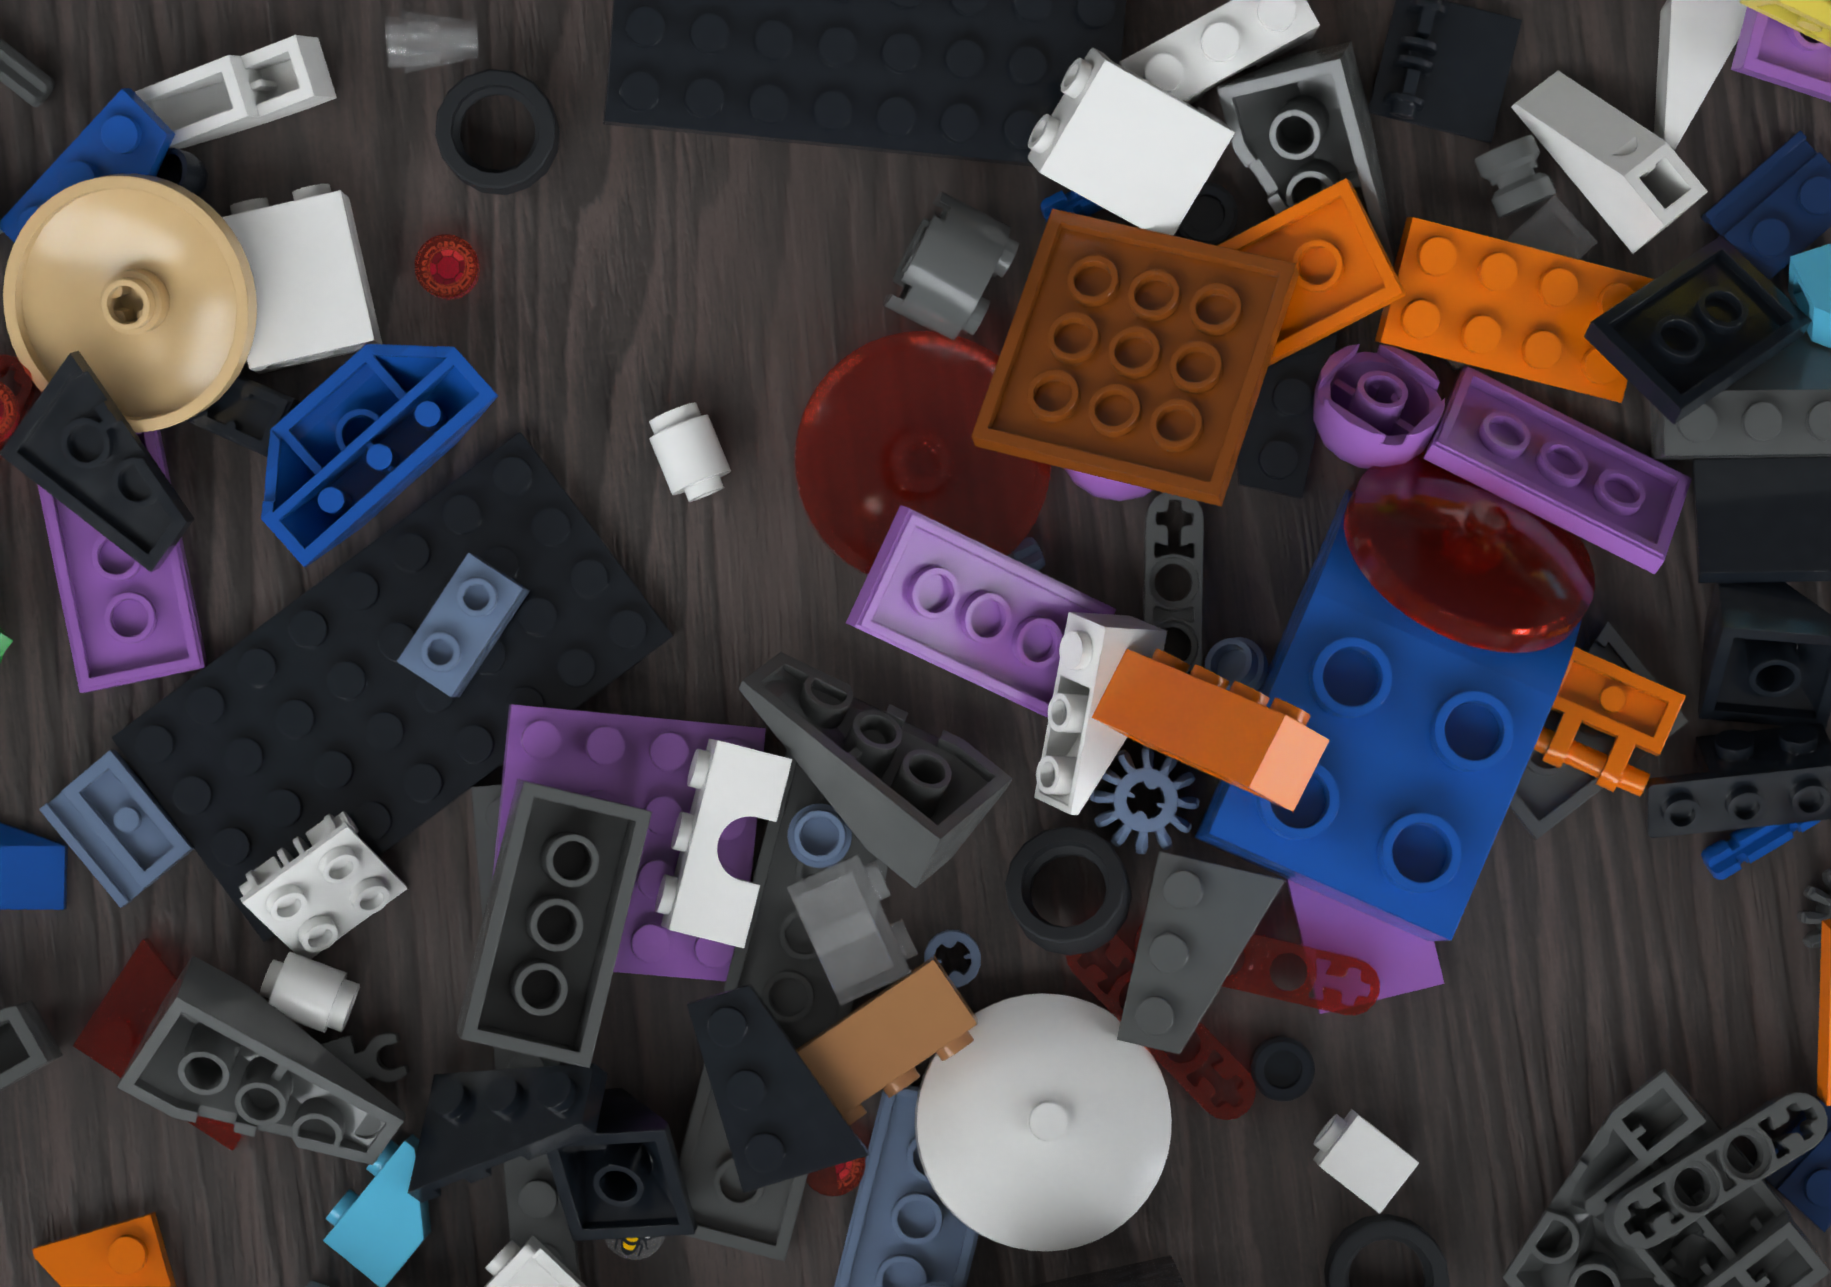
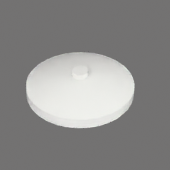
[915,993,1172,1252]

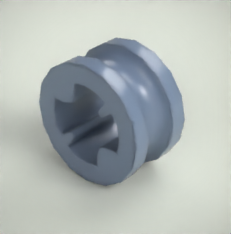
[924,929,981,988]

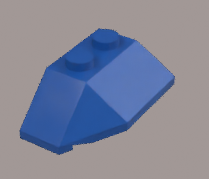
[261,344,498,567]

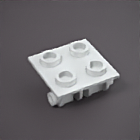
[239,811,408,959]

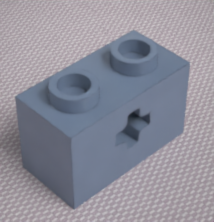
[397,553,530,697]

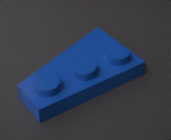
[0,88,175,243]

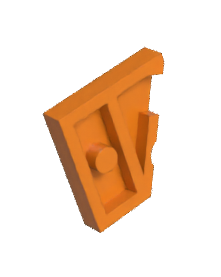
[32,1212,177,1287]

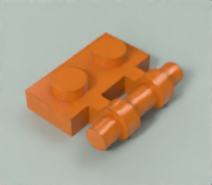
[1534,647,1686,797]

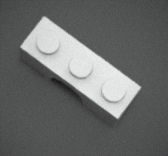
[1119,0,1320,105]
[655,739,792,948]

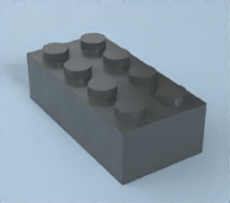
[455,779,652,1068]

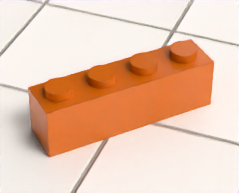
[1092,648,1329,812]

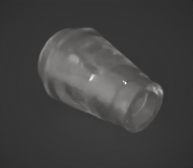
[385,10,478,74]

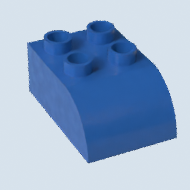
[1194,489,1584,941]

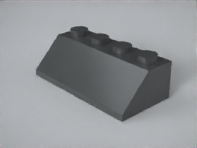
[1650,331,1831,460]

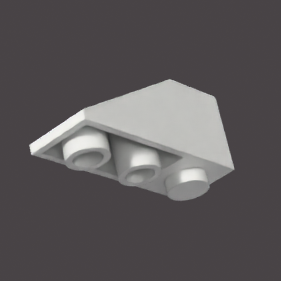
[1511,70,1708,254]
[1034,612,1167,815]

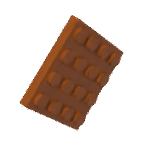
[971,208,1299,507]

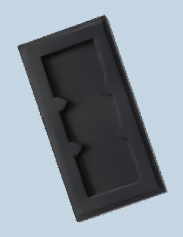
[185,374,300,457]

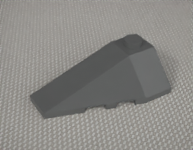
[1217,41,1397,268]
[739,652,1013,889]
[117,956,406,1165]

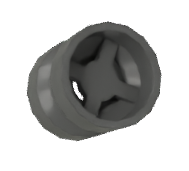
[1474,134,1557,219]

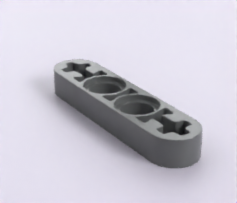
[1143,492,1204,672]
[1604,1092,1828,1249]

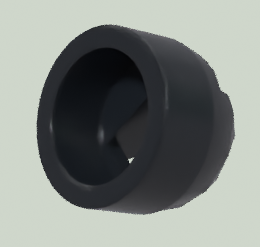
[156,148,208,196]

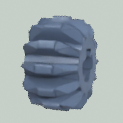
[1090,746,1199,854]

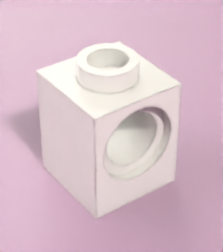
[1313,1109,1419,1214]

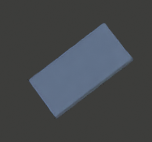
[834,1084,979,1287]

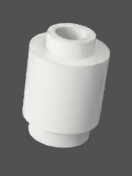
[649,402,731,502]
[259,952,360,1033]

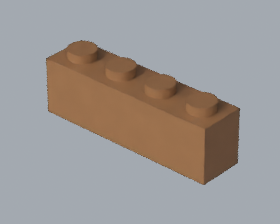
[796,955,978,1126]

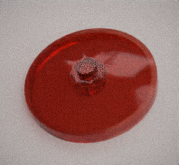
[793,331,1051,576]
[1344,452,1595,653]

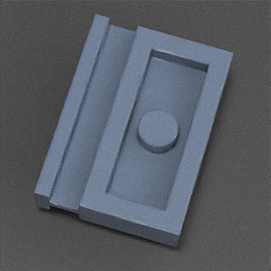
[39,750,194,908]

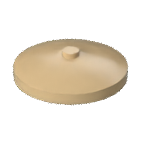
[3,173,257,433]

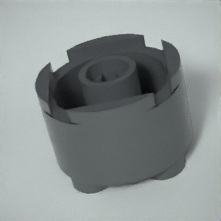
[883,191,1019,341]

